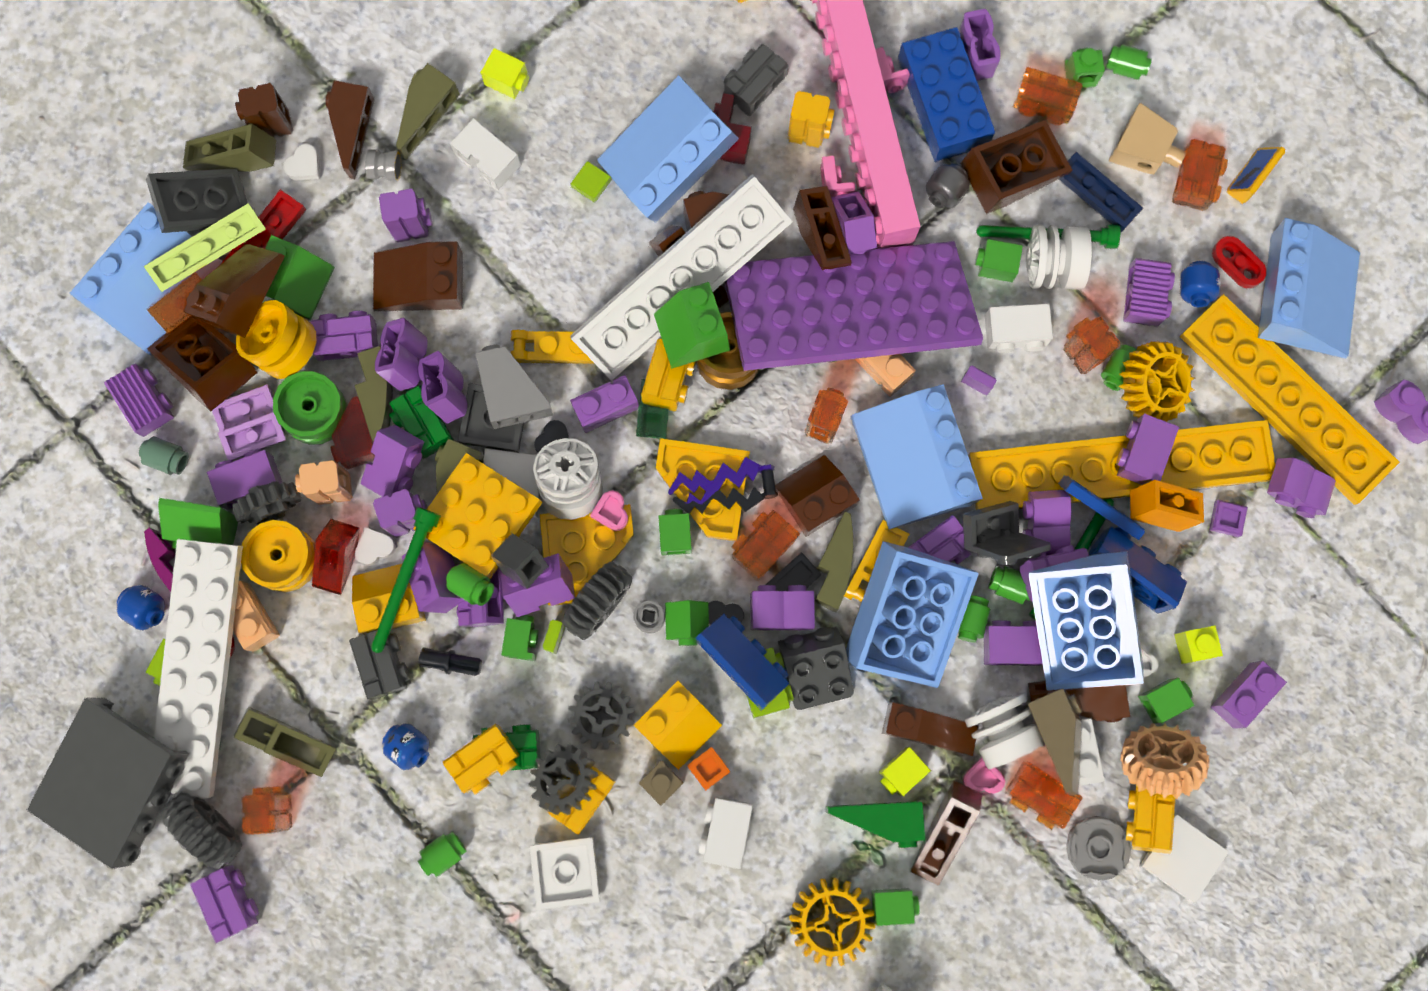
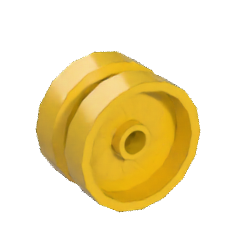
[236,300,317,379]
[241,520,319,592]

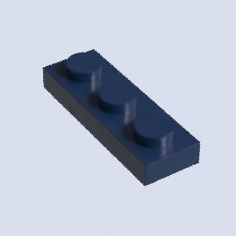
[1059,152,1143,232]

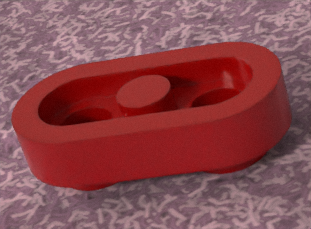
[1212,236,1267,289]

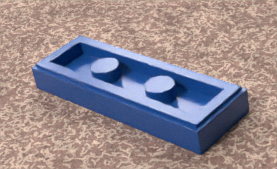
[1058,475,1145,540]

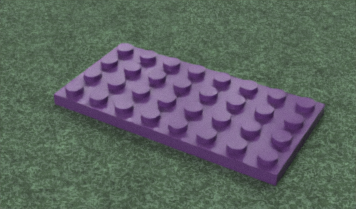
[725,241,983,371]

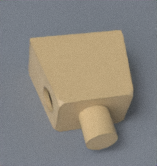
[1108,103,1186,174]

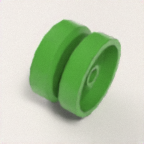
[273,371,348,445]

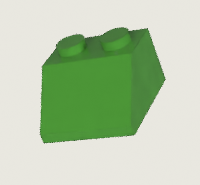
[263,235,335,320]
[654,282,730,369]
[158,498,238,549]

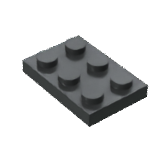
[146,168,247,233]

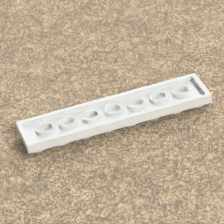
[570,174,793,381]
[154,539,243,798]

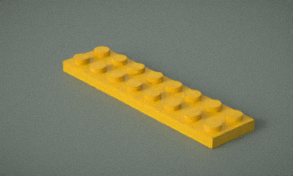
[1179,294,1400,505]

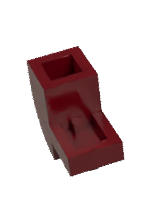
[714,93,751,165]

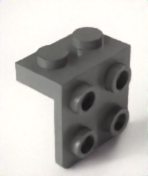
[963,501,1051,565]
[777,627,854,710]

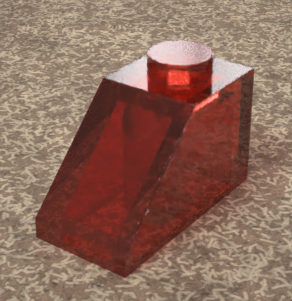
[330,396,375,470]
[312,519,360,595]

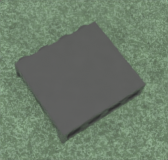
[27,698,189,869]

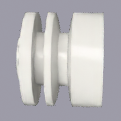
[1026,225,1092,290]
[533,438,603,520]
[965,693,1045,769]

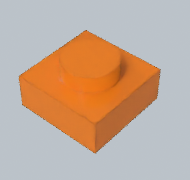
[687,747,730,791]

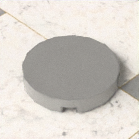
[1066,816,1131,881]

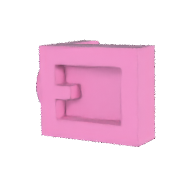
[875,47,910,93]
[820,156,855,197]

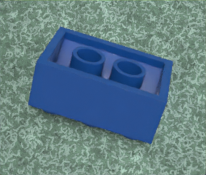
[1088,526,1187,614]
[696,614,790,711]

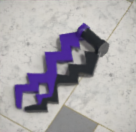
[668,457,778,514]

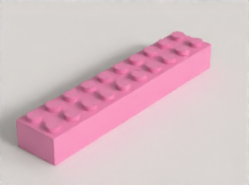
[811,0,920,249]

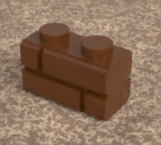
[235,83,293,138]

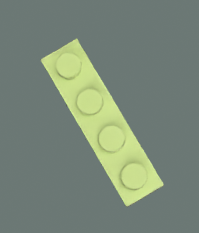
[144,203,266,292]

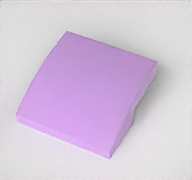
[212,385,287,460]

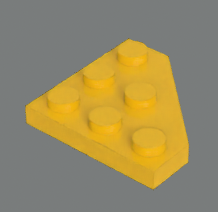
[656,438,750,542]
[539,504,634,606]

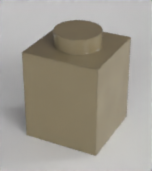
[639,761,684,806]

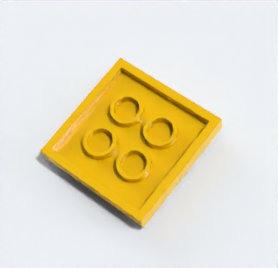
[413,453,543,579]

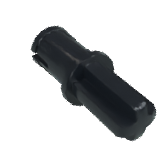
[419,647,482,676]

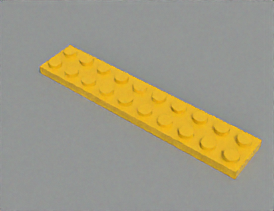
[968,420,1276,510]

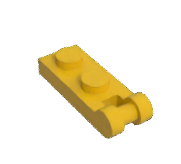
[510,330,594,364]
[844,520,910,602]

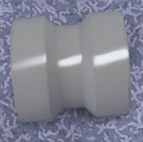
[365,149,401,181]
[633,600,665,634]

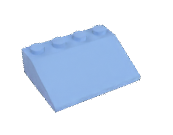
[597,75,739,222]
[69,202,223,356]
[1258,218,1360,359]
[850,384,983,530]
[846,541,979,688]
[1029,551,1144,690]

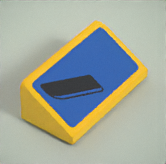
[1226,147,1286,204]

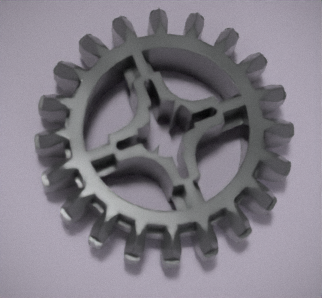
[562,561,632,640]
[161,792,242,869]

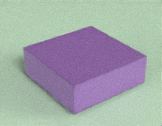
[961,365,997,396]
[1209,500,1248,537]

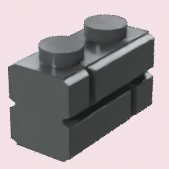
[723,44,788,116]
[349,630,410,700]

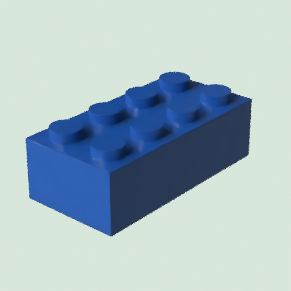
[898,27,995,162]

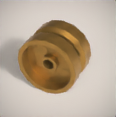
[696,312,759,390]

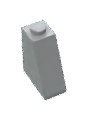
[475,345,553,429]

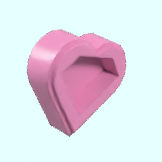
[590,490,628,531]
[963,757,1005,794]

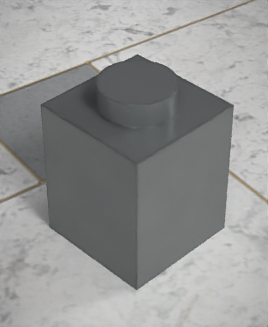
[491,533,549,589]

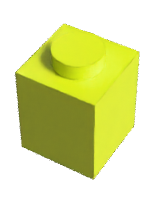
[480,48,529,99]
[1174,625,1223,664]
[879,747,931,796]

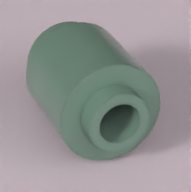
[139,436,189,475]

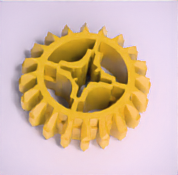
[1118,341,1195,422]
[789,877,875,966]

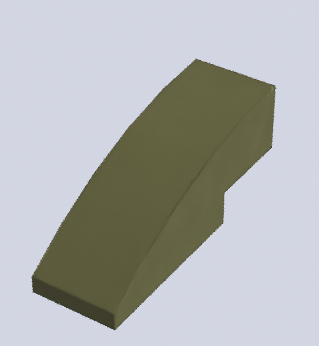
[355,346,393,442]
[814,511,853,613]
[234,706,336,777]

